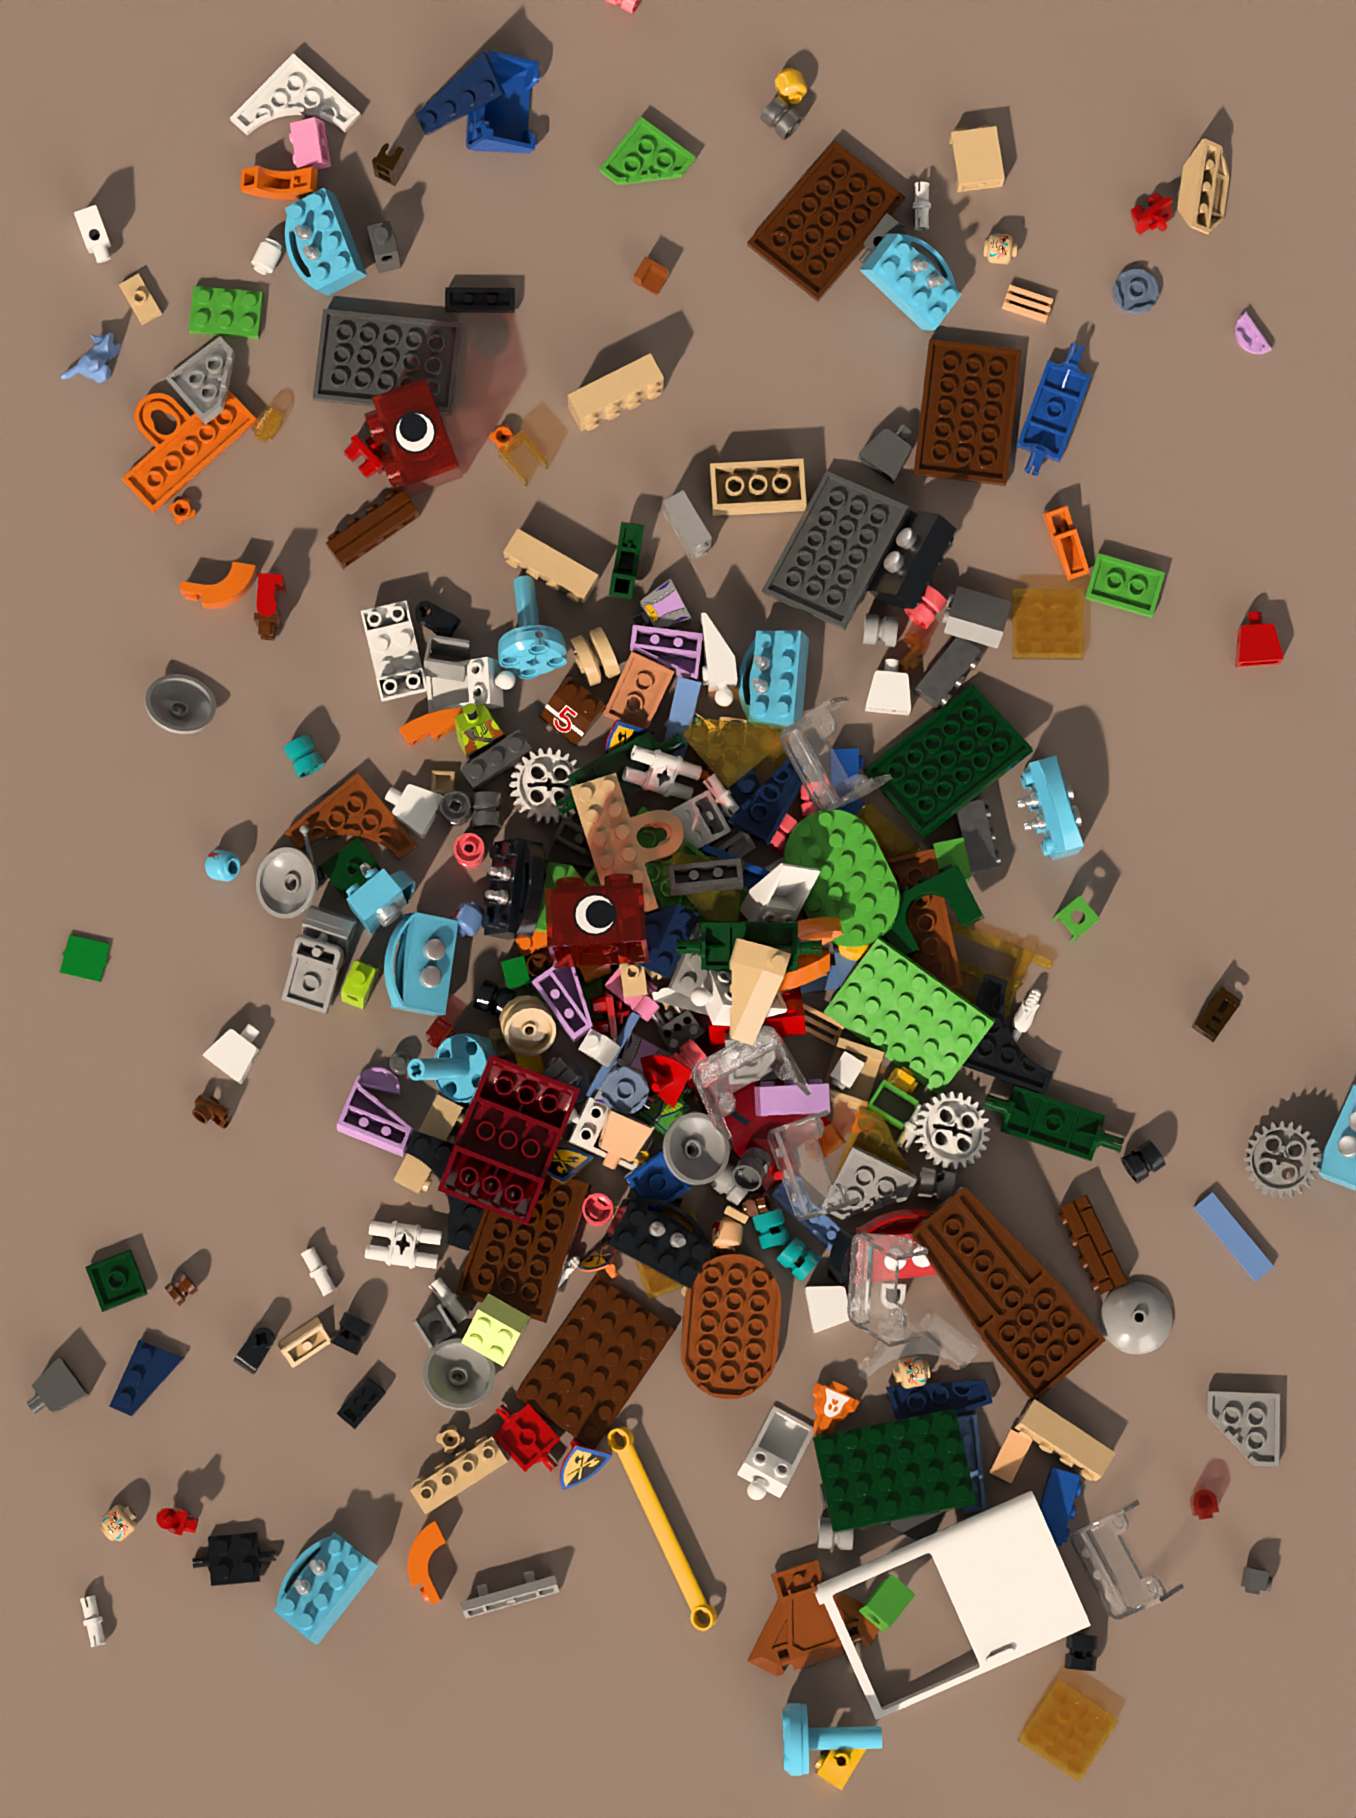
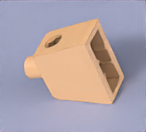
[598,1108,653,1170]

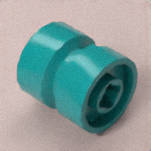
[283,734,325,778]
[752,1209,791,1250]
[776,1236,822,1282]

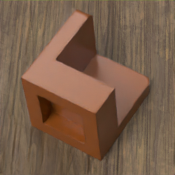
[633,256,669,295]

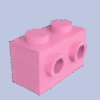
[289,117,331,170]

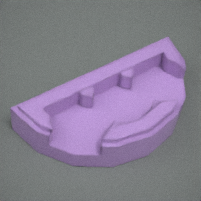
[1235,311,1272,354]
[356,1067,401,1096]

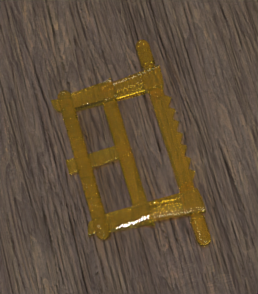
[950,923,1053,1016]

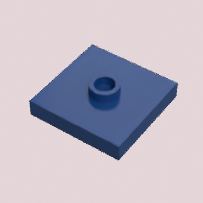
[624,1149,691,1212]

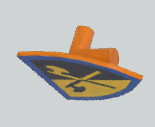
[577,1243,619,1278]

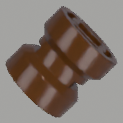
[526,953,551,977]
[164,1272,198,1306]

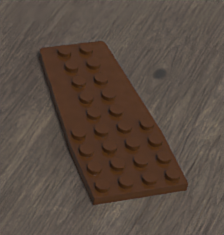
[910,1187,1106,1402]

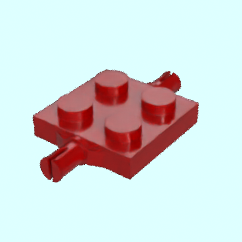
[493,1403,561,1472]

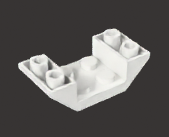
[361,600,428,702]

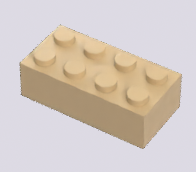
[568,353,664,431]
[709,459,806,516]

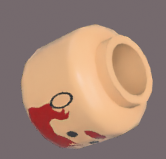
[711,1216,743,1254]

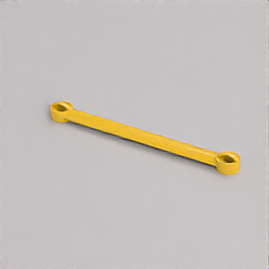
[607,1426,718,1631]

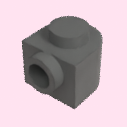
[1241,1567,1272,1595]

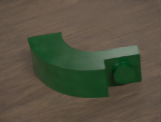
[609,521,645,599]

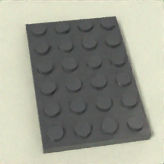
[313,309,462,415]
[762,470,910,631]

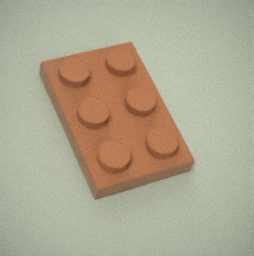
[603,650,675,729]

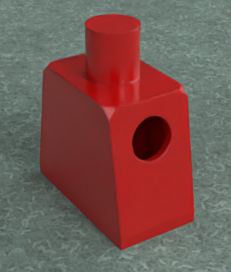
[1235,611,1284,667]

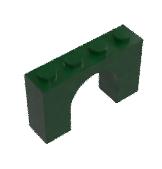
[885,864,985,957]

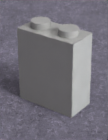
[662,490,712,560]
[942,586,1011,649]

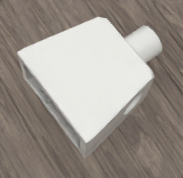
[74,205,111,263]
[865,659,911,715]
[385,784,443,839]
[203,1024,260,1084]
[805,1286,863,1333]

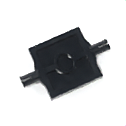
[192,1532,276,1586]

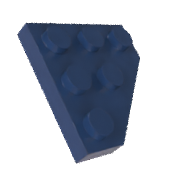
[615,904,700,979]

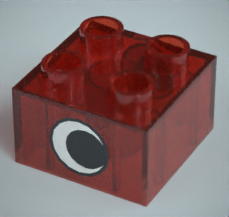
[364,378,463,496]
[545,874,650,968]

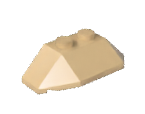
[1177,139,1230,234]

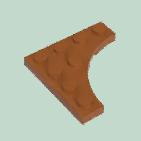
[284,773,418,861]

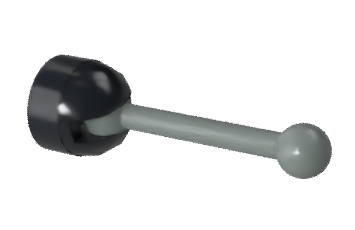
[300,825,325,880]

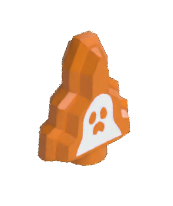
[812,1381,860,1437]

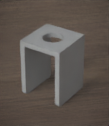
[424,634,470,682]
[413,1304,458,1349]

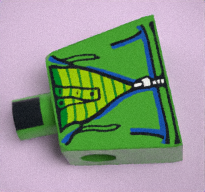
[635,1085,691,1137]

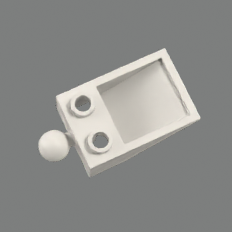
[700,613,737,707]
[426,657,515,713]
[669,790,731,850]
[739,863,820,921]
[691,970,787,1026]
[567,1097,654,1170]
[737,1406,814,1500]

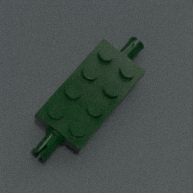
[555,730,686,815]
[676,921,822,971]
[983,1086,1124,1162]

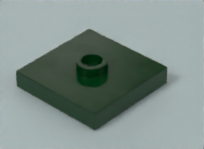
[320,838,382,903]
[85,1249,148,1312]

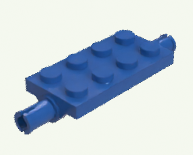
[1016,343,1091,476]

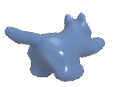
[60,333,121,383]

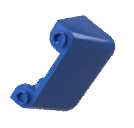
[466,50,541,153]

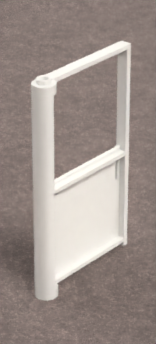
[814,1490,1091,1720]

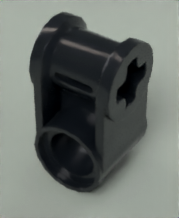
[415,601,461,638]
[233,1328,274,1375]

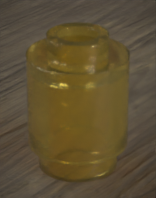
[252,406,283,443]

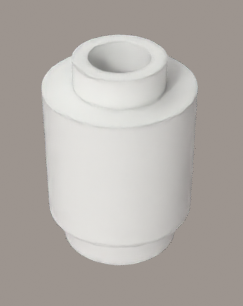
[251,238,282,275]

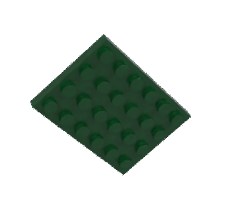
[863,684,1033,838]
[813,1408,977,1534]

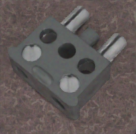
[652,1006,705,1054]

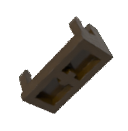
[372,143,407,186]
[1192,987,1240,1042]

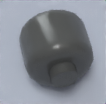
[389,1051,412,1075]

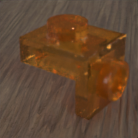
[899,632,925,672]
[804,1123,846,1162]

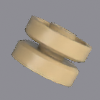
[570,626,620,687]
[499,995,556,1057]

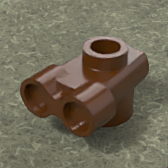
[192,1094,231,1129]
[742,1185,771,1217]

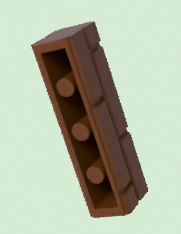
[326,490,419,569]
[1057,1194,1128,1295]

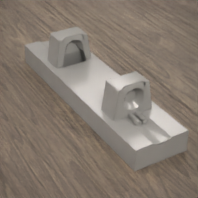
[460,1570,560,1619]

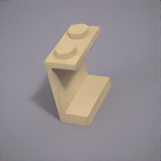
[949,125,1005,192]
[824,1037,885,1111]

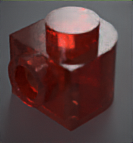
[426,1015,456,1049]
[1190,1489,1219,1520]

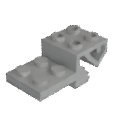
[281,906,358,1014]

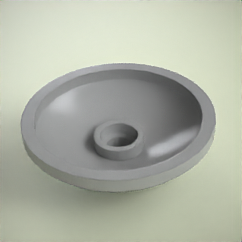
[145,674,216,734]
[256,847,318,919]
[663,1112,730,1185]
[1100,1282,1173,1354]
[422,1338,495,1410]

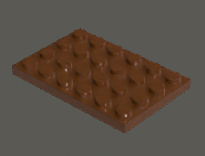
[747,141,906,302]
[913,339,1021,486]
[455,1174,591,1323]
[514,1275,676,1449]

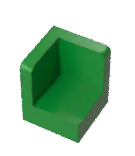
[501,956,532,989]

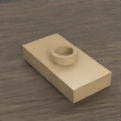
[118,273,162,325]
[618,955,649,998]

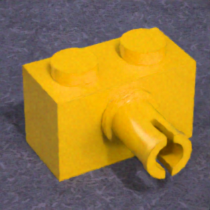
[815,1749,866,1790]

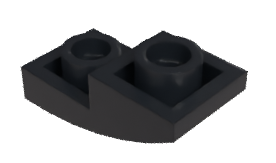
[828,1229,858,1286]

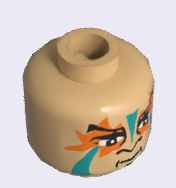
[984,233,1018,265]
[893,1355,930,1389]
[100,1505,137,1541]

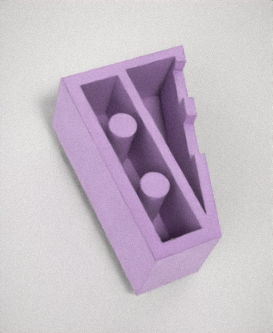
[630,625,703,681]
[531,954,593,1043]
[754,1079,830,1116]
[337,1081,413,1157]

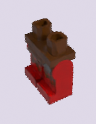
[254,573,286,641]

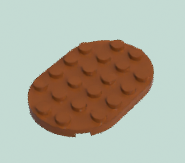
[681,1253,781,1399]

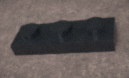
[445,287,515,313]

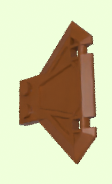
[747,1559,879,1676]

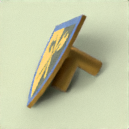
[547,1147,594,1184]

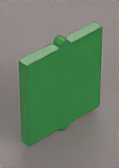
[60,935,110,982]

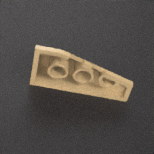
[730,938,791,1046]

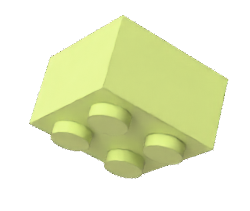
[461,1293,530,1366]

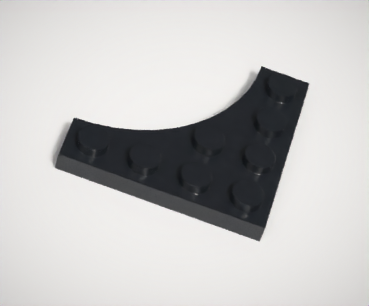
[962,973,1053,1094]
[403,1129,484,1251]

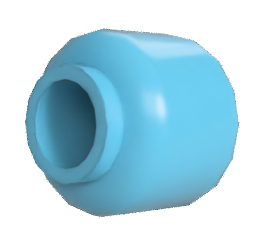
[205,849,240,882]

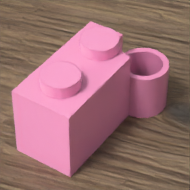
[604,967,660,1022]

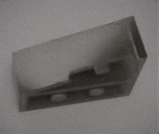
[544,817,595,871]

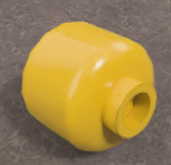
[774,68,807,104]

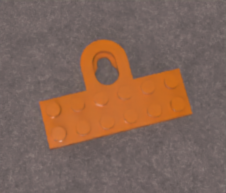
[121,389,257,514]

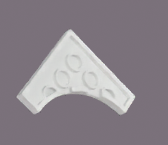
[230,53,361,136]

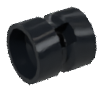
[473,979,516,1018]
[1120,1140,1166,1184]
[330,1312,373,1356]
[1064,1634,1098,1671]

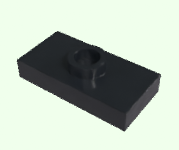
[336,1377,387,1429]

